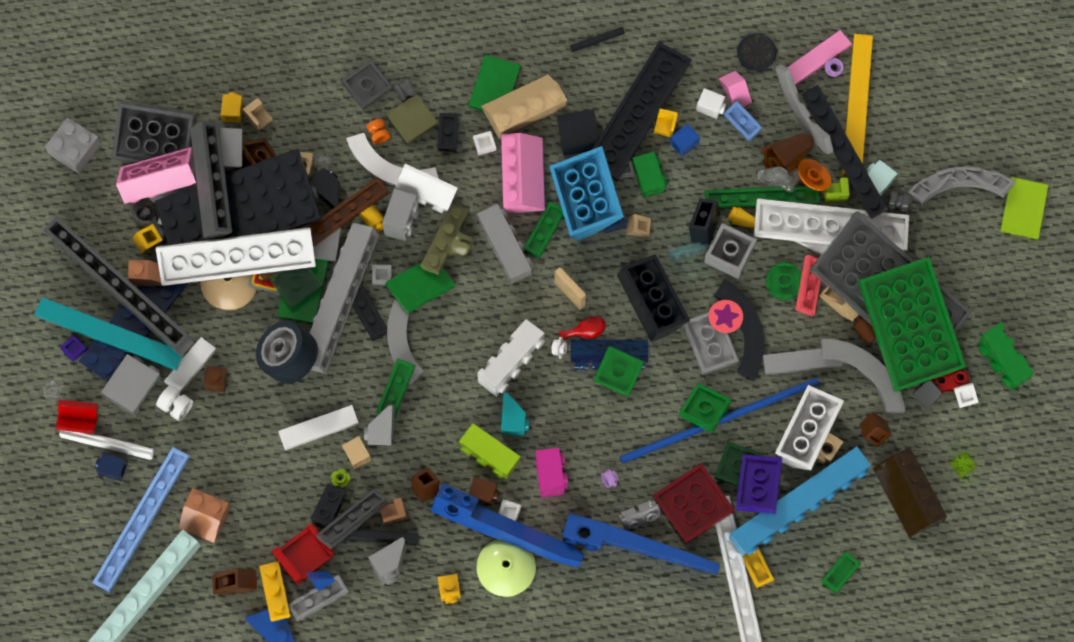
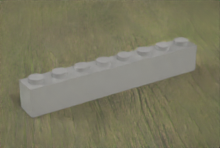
[310,223,379,374]

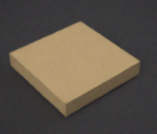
[554,267,586,310]

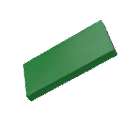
[277,259,329,324]

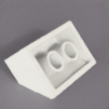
[395,164,458,213]

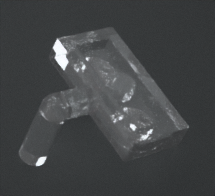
[756,167,800,193]

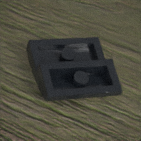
[557,110,599,156]

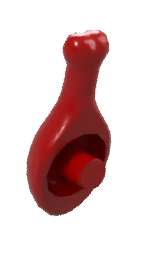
[559,316,606,341]

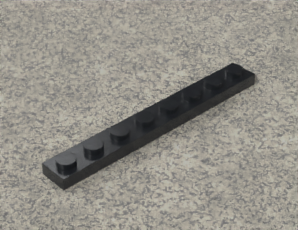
[802,85,888,219]

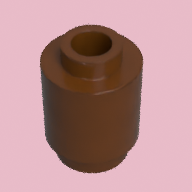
[854,316,877,344]

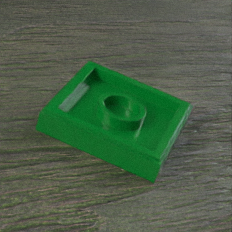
[593,346,645,397]
[679,383,732,433]

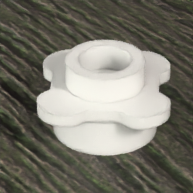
[552,337,567,359]

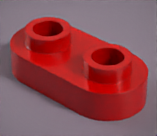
[931,369,969,392]

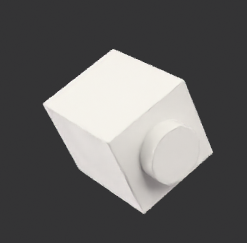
[696,88,727,119]

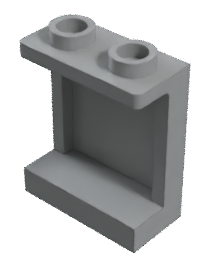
[101,354,162,417]

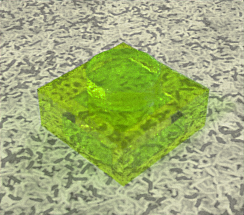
[949,451,977,479]

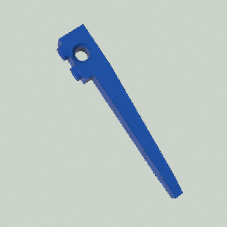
[431,483,584,567]
[562,513,720,574]

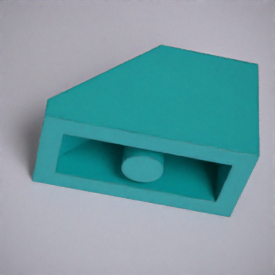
[501,392,529,436]

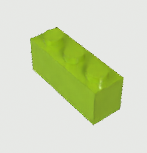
[459,423,521,479]

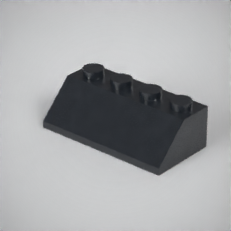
[617,254,690,342]

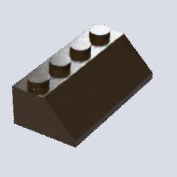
[873,447,947,538]

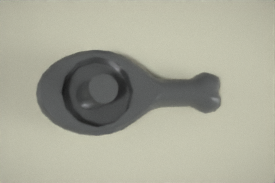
[131,204,166,240]

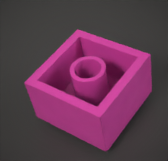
[536,448,568,498]

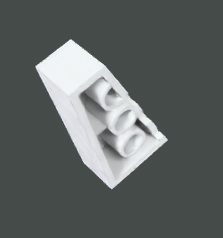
[477,319,545,397]

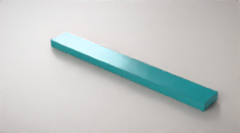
[34,297,185,371]

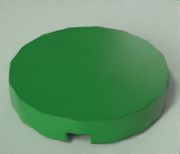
[765,262,802,300]

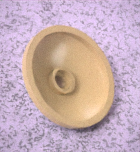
[200,275,257,310]

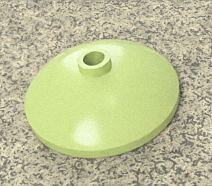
[477,539,536,597]

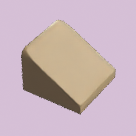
[627,214,651,237]

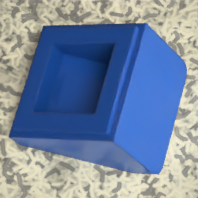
[306,571,335,591]

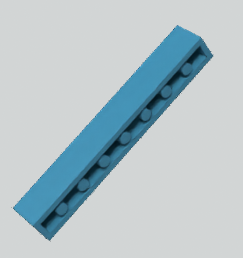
[728,447,871,557]

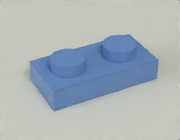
[723,101,763,142]

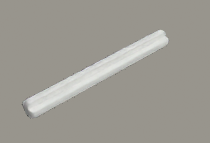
[59,430,154,460]

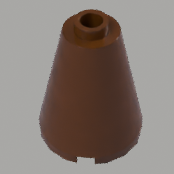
[761,133,814,180]

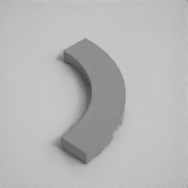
[775,65,833,154]
[907,167,1015,206]
[387,299,424,386]
[821,339,906,414]

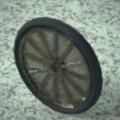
[737,33,777,70]

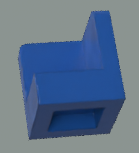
[670,124,700,157]

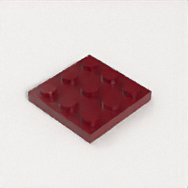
[653,463,735,545]

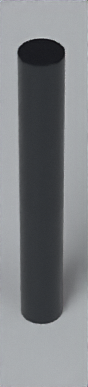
[570,27,625,52]

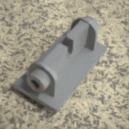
[618,500,661,531]

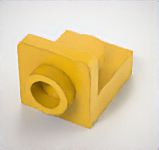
[438,574,461,604]

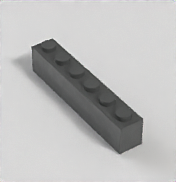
[190,121,232,239]

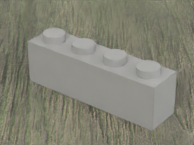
[477,204,533,284]

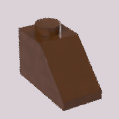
[213,568,257,595]

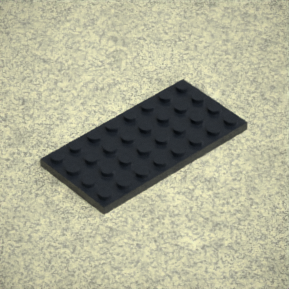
[155,148,322,245]

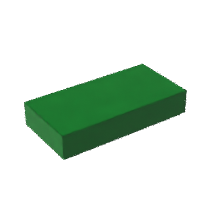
[821,551,861,594]

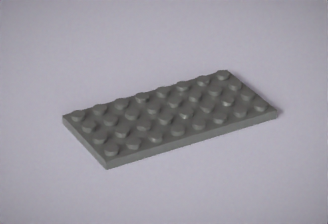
[809,211,972,333]

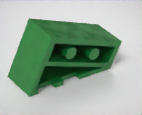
[978,322,1034,391]

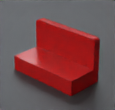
[55,399,99,434]

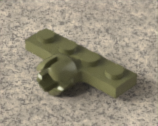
[421,203,474,275]

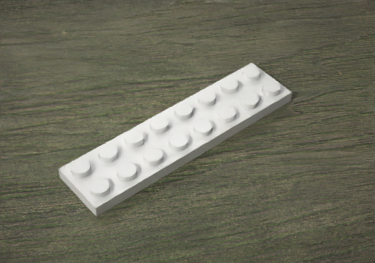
[754,199,909,253]
[156,228,316,286]

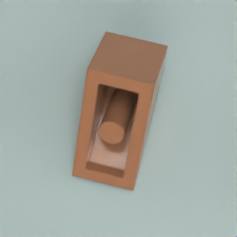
[128,260,170,286]

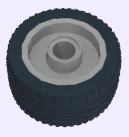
[255,321,318,384]

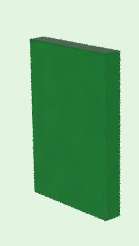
[468,55,521,111]
[385,261,455,314]

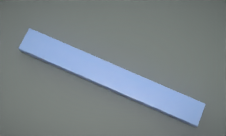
[92,447,190,593]

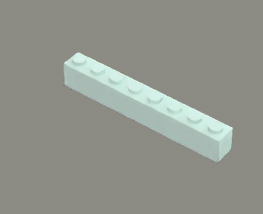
[88,530,200,642]

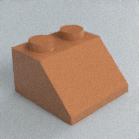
[178,488,231,543]

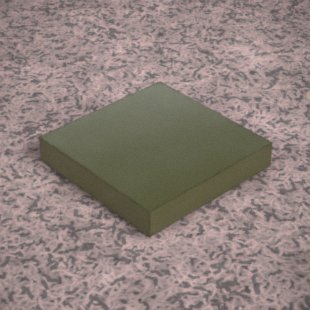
[386,94,438,145]

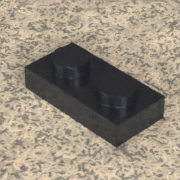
[437,113,459,152]

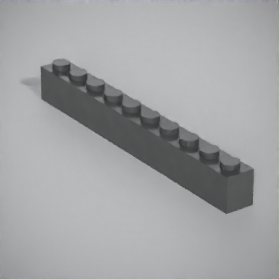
[43,216,194,357]

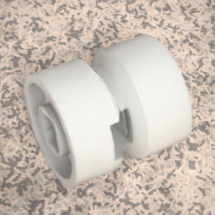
[156,385,193,421]

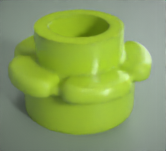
[331,469,350,488]

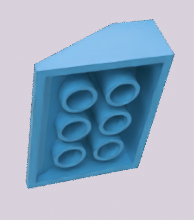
[549,146,624,241]

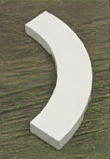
[346,133,439,186]

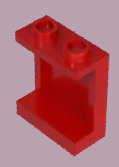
[271,523,335,585]

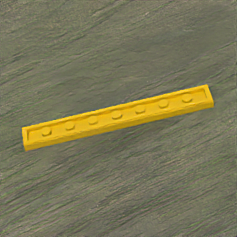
[842,34,873,176]

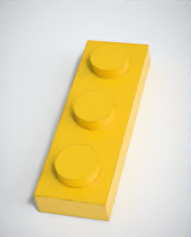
[259,561,291,622]

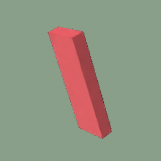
[795,255,821,316]

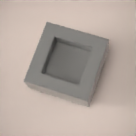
[372,265,392,285]

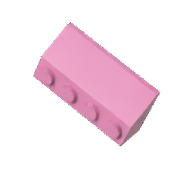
[501,133,545,213]
[116,147,197,204]

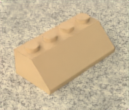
[481,75,567,139]

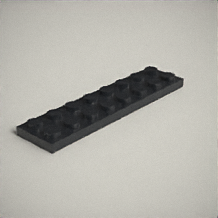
[592,42,692,182]

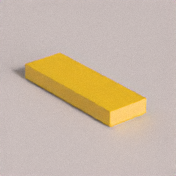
[743,546,774,588]

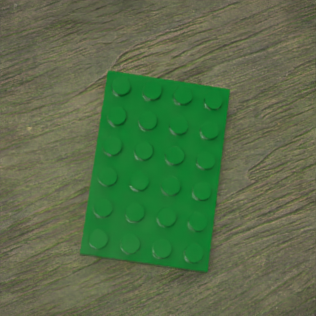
[858,257,966,392]

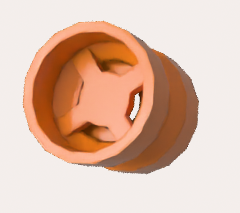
[366,118,391,144]

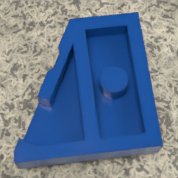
[245,610,294,642]

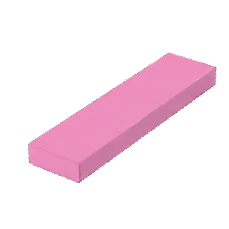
[787,30,852,86]

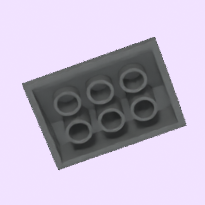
[112,100,198,163]

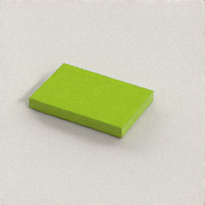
[1000,177,1048,240]

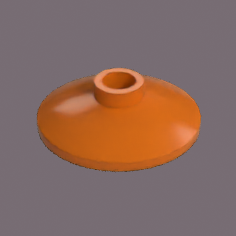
[798,159,831,191]

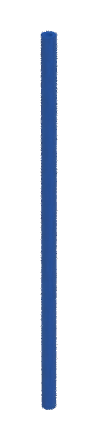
[620,377,819,464]

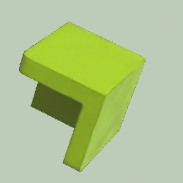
[824,178,850,203]

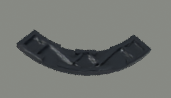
[714,279,764,382]

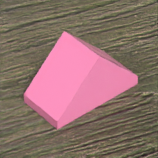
[718,71,752,107]

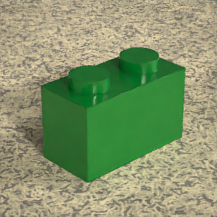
[632,152,668,198]

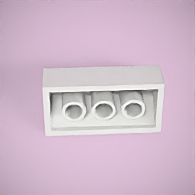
[775,385,844,470]

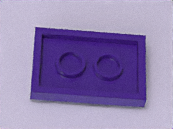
[736,454,782,514]

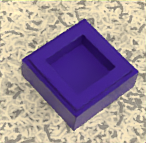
[60,335,88,362]

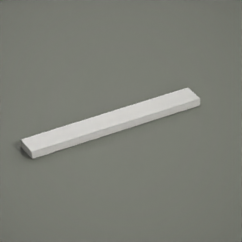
[715,496,762,642]

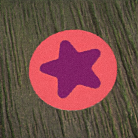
[708,300,743,333]

